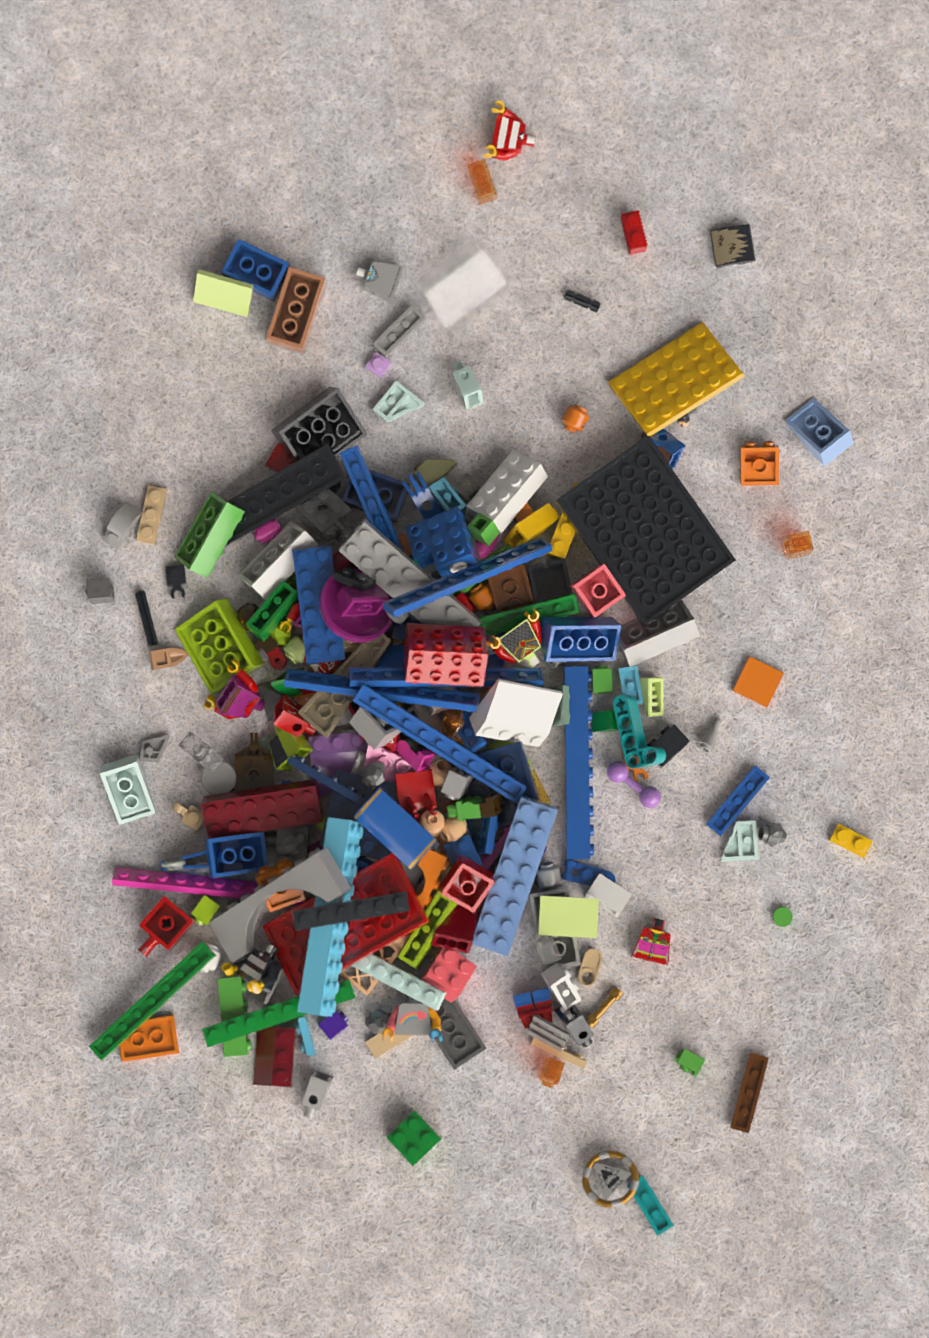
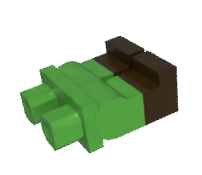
[447,791,505,821]

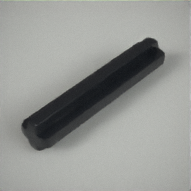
[135,591,158,646]

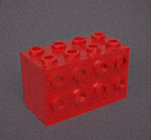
[403,623,488,687]

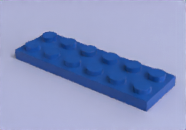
[292,546,345,665]

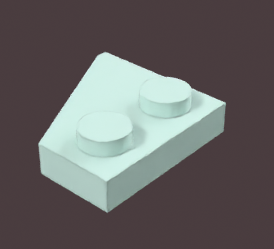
[372,381,425,423]
[721,820,759,862]

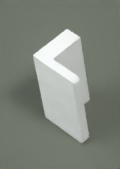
[585,874,632,918]

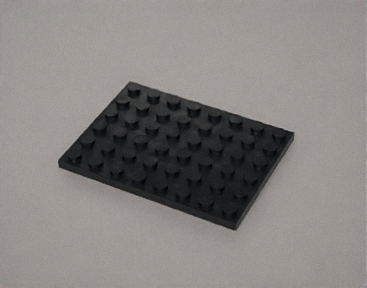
[555,435,736,626]

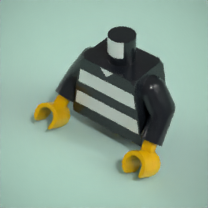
[221,944,282,994]

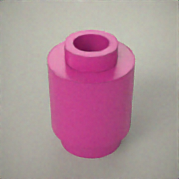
[253,519,282,544]

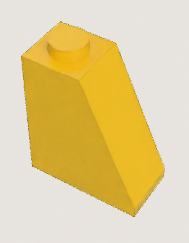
[504,503,560,548]

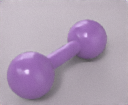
[607,761,661,808]

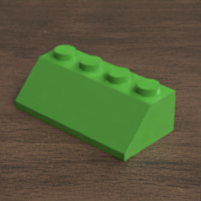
[174,491,245,578]

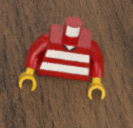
[484,101,536,161]

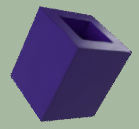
[318,1010,349,1040]

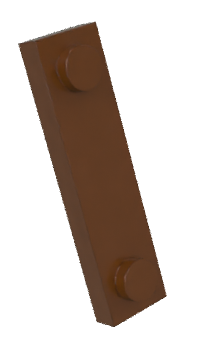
[730,1052,769,1133]

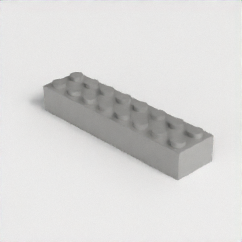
[339,519,481,627]

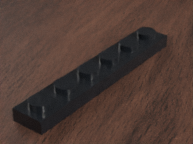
[292,891,410,931]

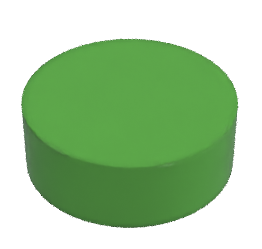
[773,907,793,927]

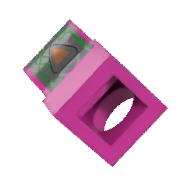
[396,738,435,771]

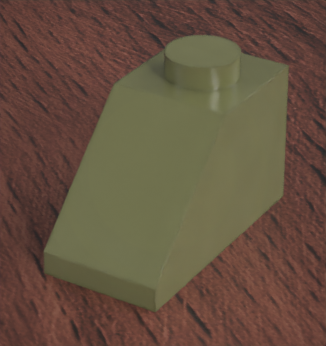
[414,459,457,487]

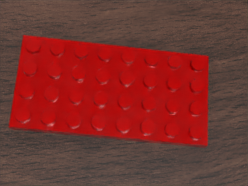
[262,853,430,995]

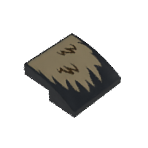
[710,224,756,268]

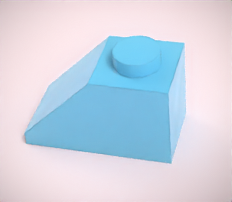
[428,477,466,515]

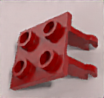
[394,769,437,818]

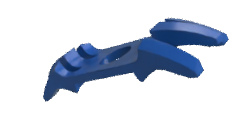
[401,471,442,519]

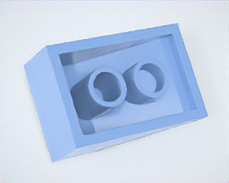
[785,398,853,466]

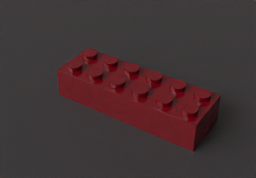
[201,779,324,839]

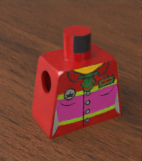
[632,918,671,966]

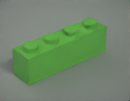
[218,977,252,1057]

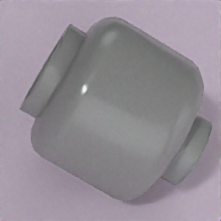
[536,862,562,891]

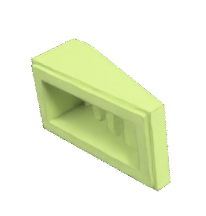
[640,676,663,717]

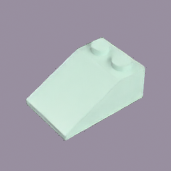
[100,754,156,825]

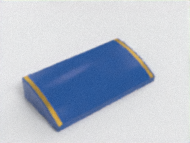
[354,788,437,870]

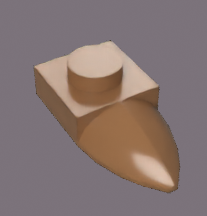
[149,648,188,670]

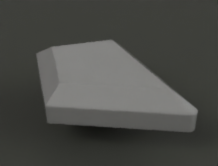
[140,735,170,762]

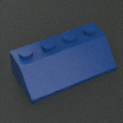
[541,617,622,662]

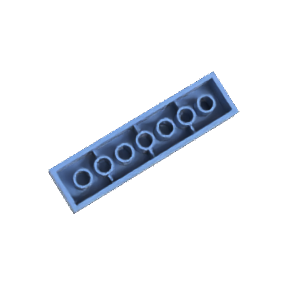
[472,795,559,956]

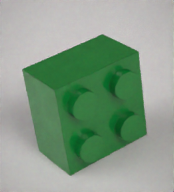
[386,1111,441,1166]

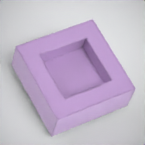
[365,352,392,378]

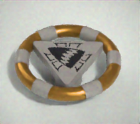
[582,1150,639,1208]

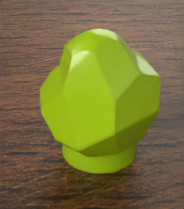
[270,618,293,646]

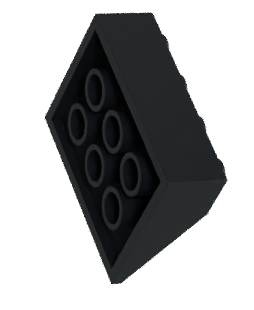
[271,387,368,463]

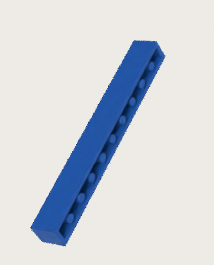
[564,666,594,860]

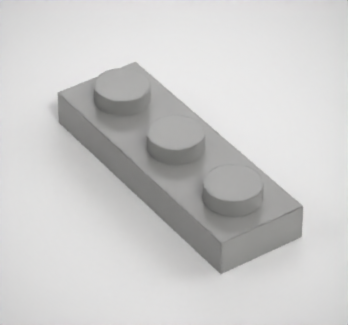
[372,304,426,358]

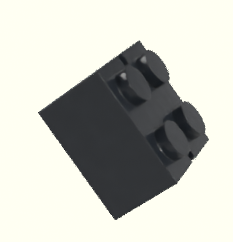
[527,558,572,603]

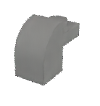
[103,502,142,550]

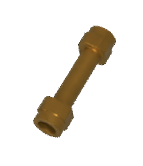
[586,986,623,1029]

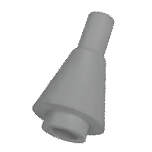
[697,718,722,753]

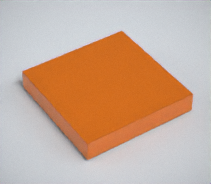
[733,656,784,708]

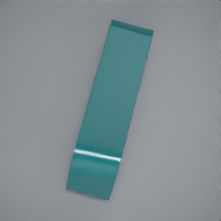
[613,695,666,769]

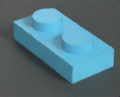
[618,666,644,705]
[295,1017,316,1057]

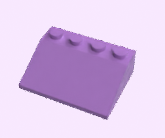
[308,732,368,796]

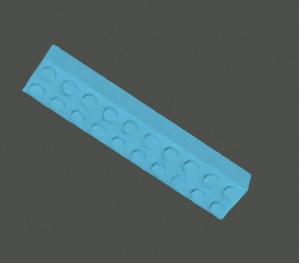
[298,817,363,1016]

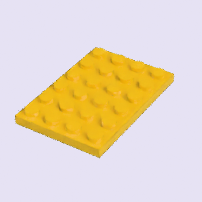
[608,322,744,436]

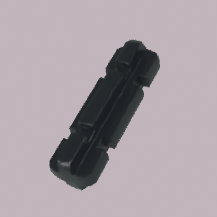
[564,290,601,312]

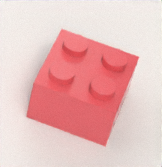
[569,564,626,618]
[421,948,477,1003]

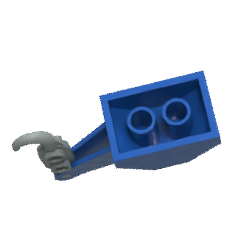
[160,832,268,878]

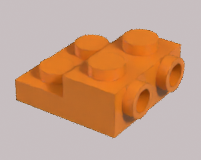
[740,441,779,486]
[256,859,306,912]

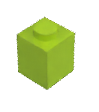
[191,895,222,926]

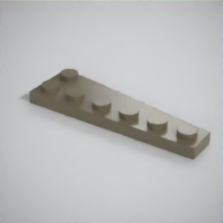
[298,634,392,739]

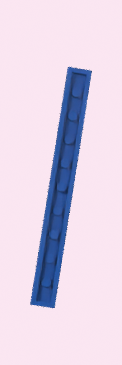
[340,445,422,624]
[383,537,552,617]
[348,668,543,687]
[284,669,480,712]
[353,684,527,803]

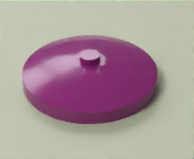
[319,568,393,643]

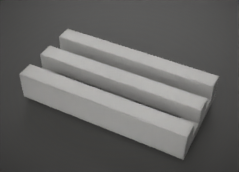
[526,1015,570,1051]

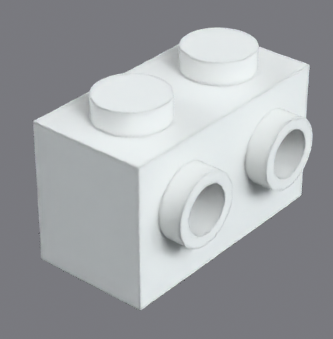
[541,963,581,1011]

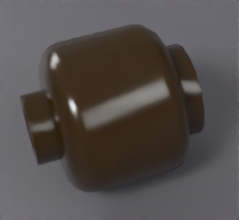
[237,603,259,631]

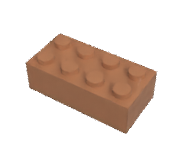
[266,267,326,354]

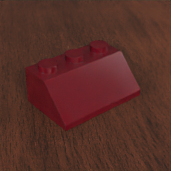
[253,1027,296,1087]

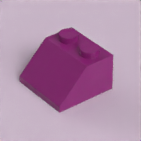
[337,585,389,617]

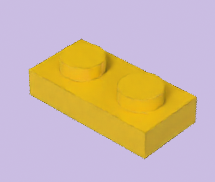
[829,823,873,859]

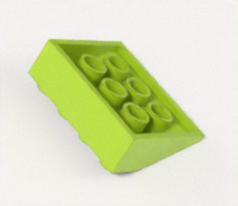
[174,598,264,695]

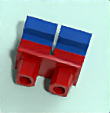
[513,988,553,1029]

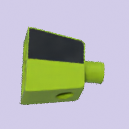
[269,726,313,772]

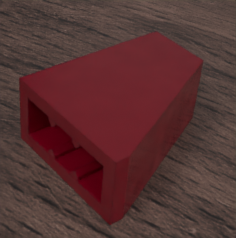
[431,904,478,954]

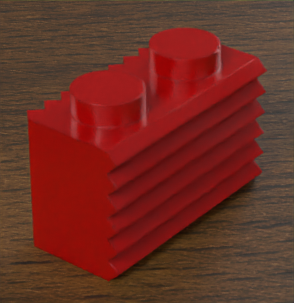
[620,210,648,255]

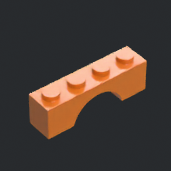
[418,848,450,909]

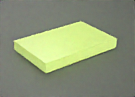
[193,270,253,317]
[538,896,599,938]

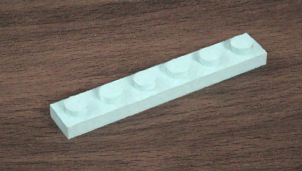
[351,954,446,1010]

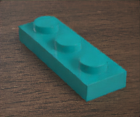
[626,1175,674,1236]

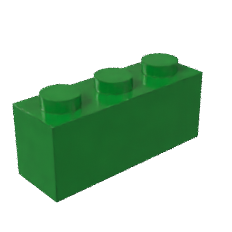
[246,580,298,642]

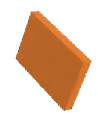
[119,1015,180,1062]

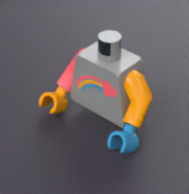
[382,996,443,1043]

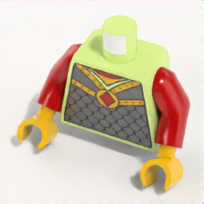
[486,608,542,668]

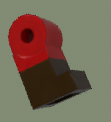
[254,635,287,671]

